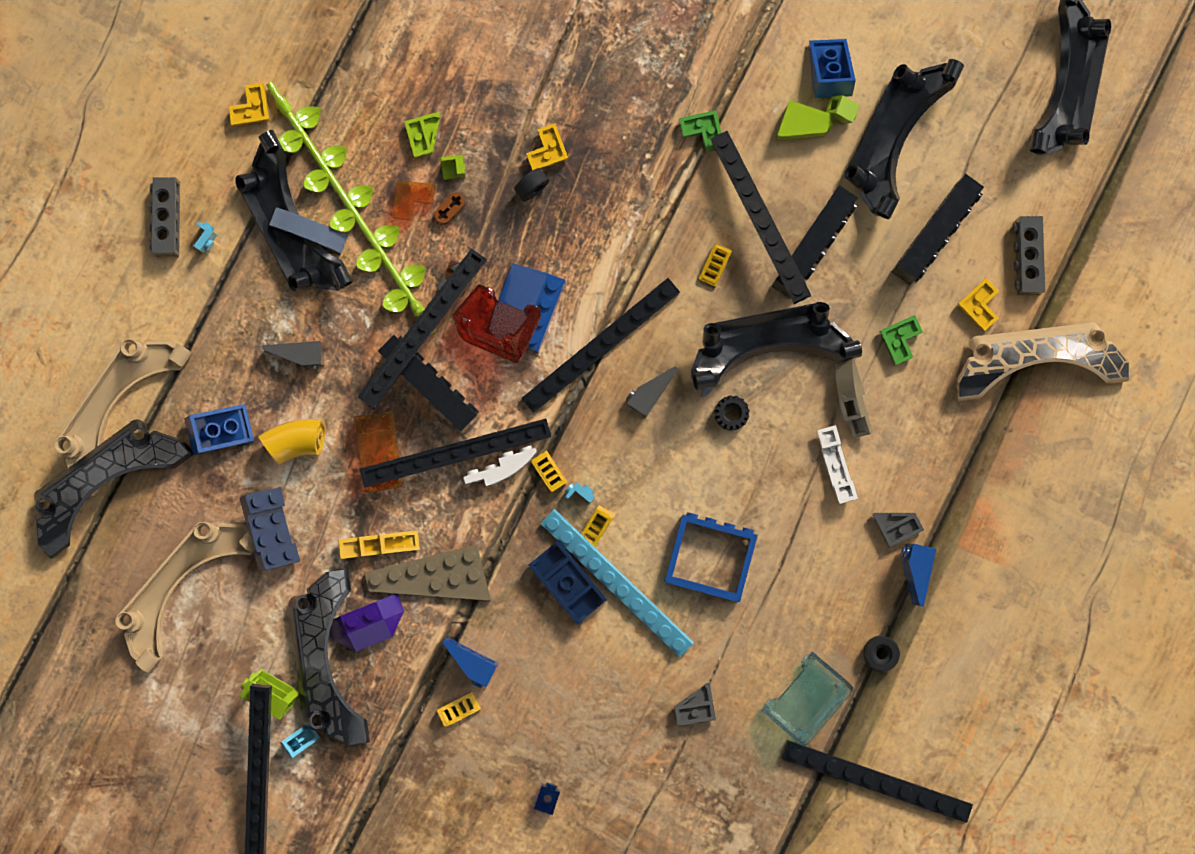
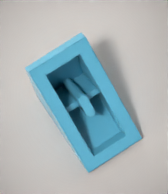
[280,726,320,759]

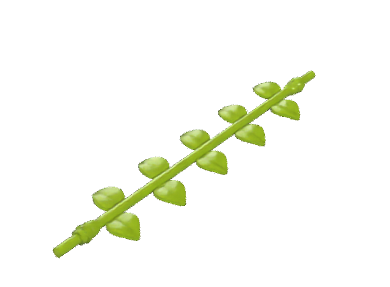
[266,82,437,335]

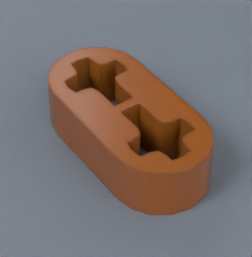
[434,193,465,225]

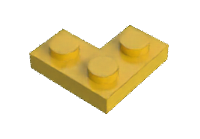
[229,82,270,127]
[526,123,568,171]
[957,278,999,332]

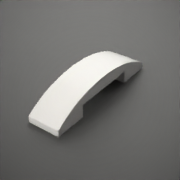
[817,425,858,504]

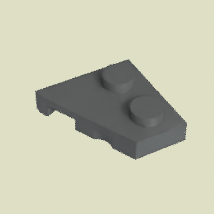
[872,513,924,547]

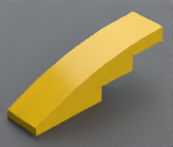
[338,530,420,559]

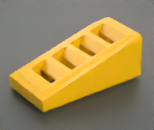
[698,243,732,287]
[531,451,568,493]
[581,505,615,547]
[437,691,481,727]

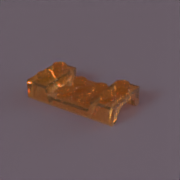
[354,411,405,493]

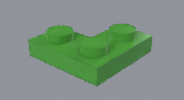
[679,110,721,152]
[879,315,923,366]

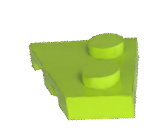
[404,112,441,159]

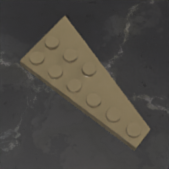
[365,544,491,601]

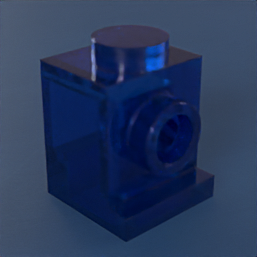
[534,782,560,815]

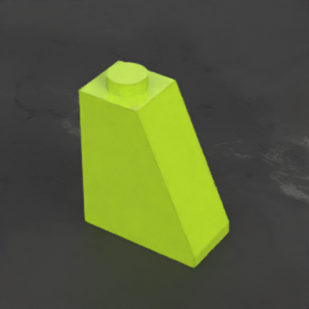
[776,100,834,141]

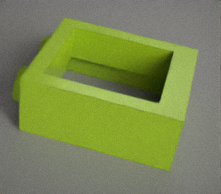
[240,669,299,720]

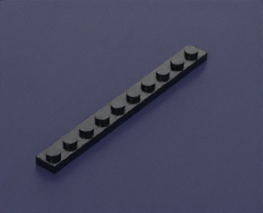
[710,131,811,304]
[357,248,487,410]
[521,278,680,413]
[359,418,551,488]
[245,684,272,854]
[781,740,973,823]

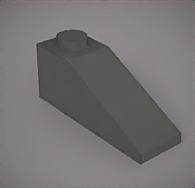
[262,341,324,370]
[626,366,678,417]

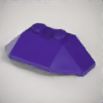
[329,594,404,652]

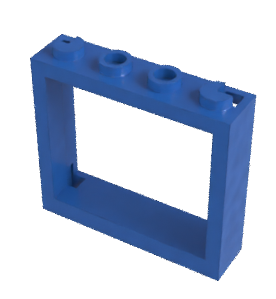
[664,512,758,602]

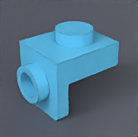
[194,221,218,253]
[565,482,595,503]

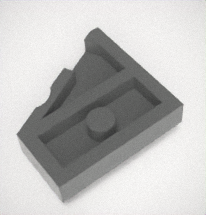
[674,682,716,726]

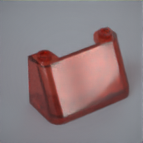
[451,284,541,363]

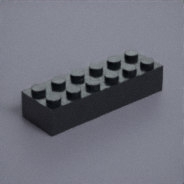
[891,173,984,285]
[772,185,858,298]
[378,335,480,434]

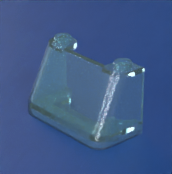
[762,652,853,747]

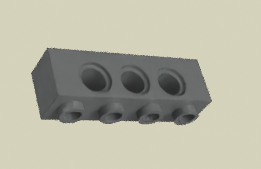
[149,177,180,256]
[1013,216,1045,295]

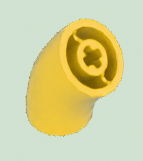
[258,419,326,466]

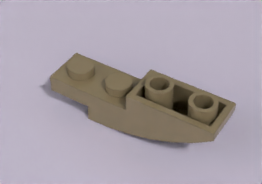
[836,358,873,438]

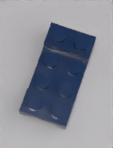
[239,487,300,573]
[528,540,607,625]

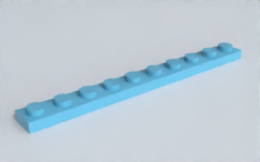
[540,509,694,657]

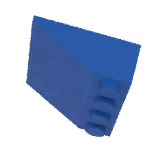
[485,263,566,354]

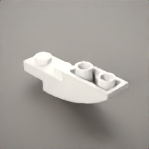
[463,446,537,487]

